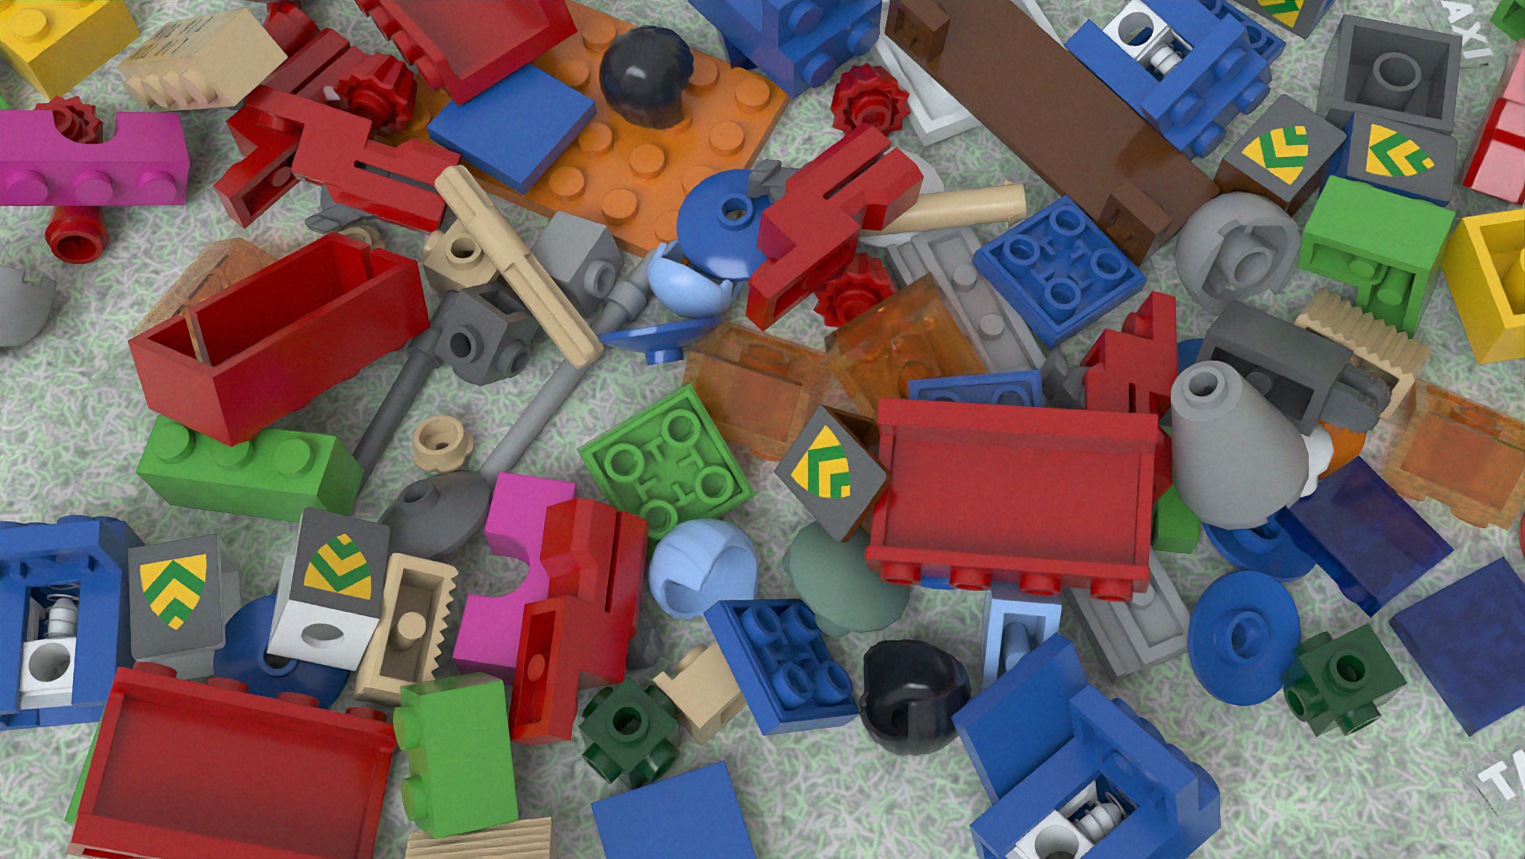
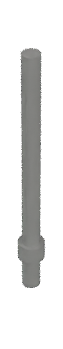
[477,248,656,492]

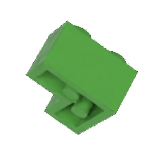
[1297,175,1456,339]

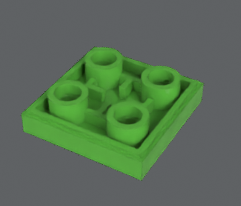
[576,382,756,562]

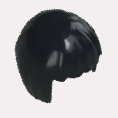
[599,25,694,130]
[859,639,972,756]

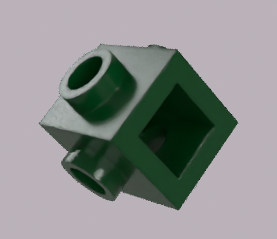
[1280,623,1407,737]
[578,677,682,790]

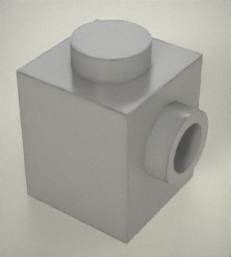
[530,210,625,319]

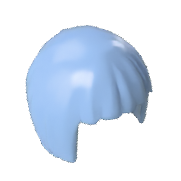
[648,518,759,620]

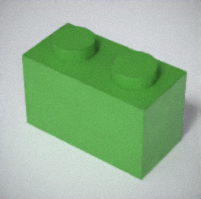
[393,671,519,839]

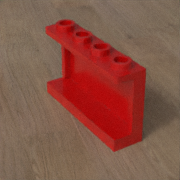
[354,0,578,106]
[864,398,1159,602]
[65,662,398,859]

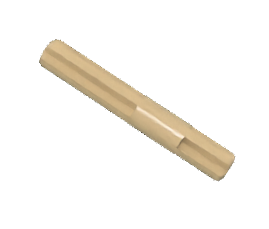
[434,165,604,370]

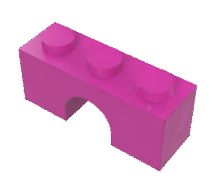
[0,109,190,206]
[452,471,580,686]

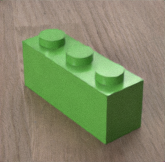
[135,414,364,523]

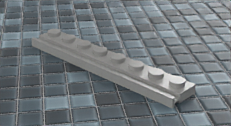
[885,226,1191,685]

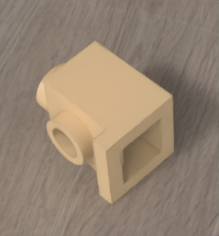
[422,219,512,295]
[653,641,748,746]

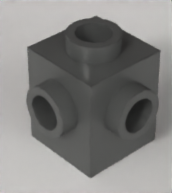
[433,281,539,387]

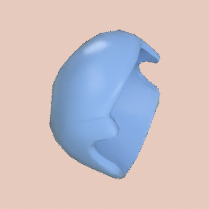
[646,240,745,319]

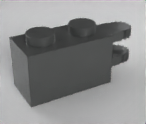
[1195,299,1393,437]

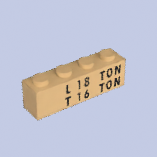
[116,7,288,112]

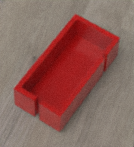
[128,231,430,447]

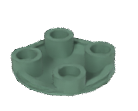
[782,520,910,638]

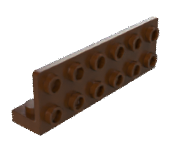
[884,0,1220,268]

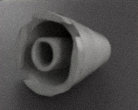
[1171,361,1309,530]

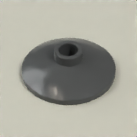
[377,470,493,562]

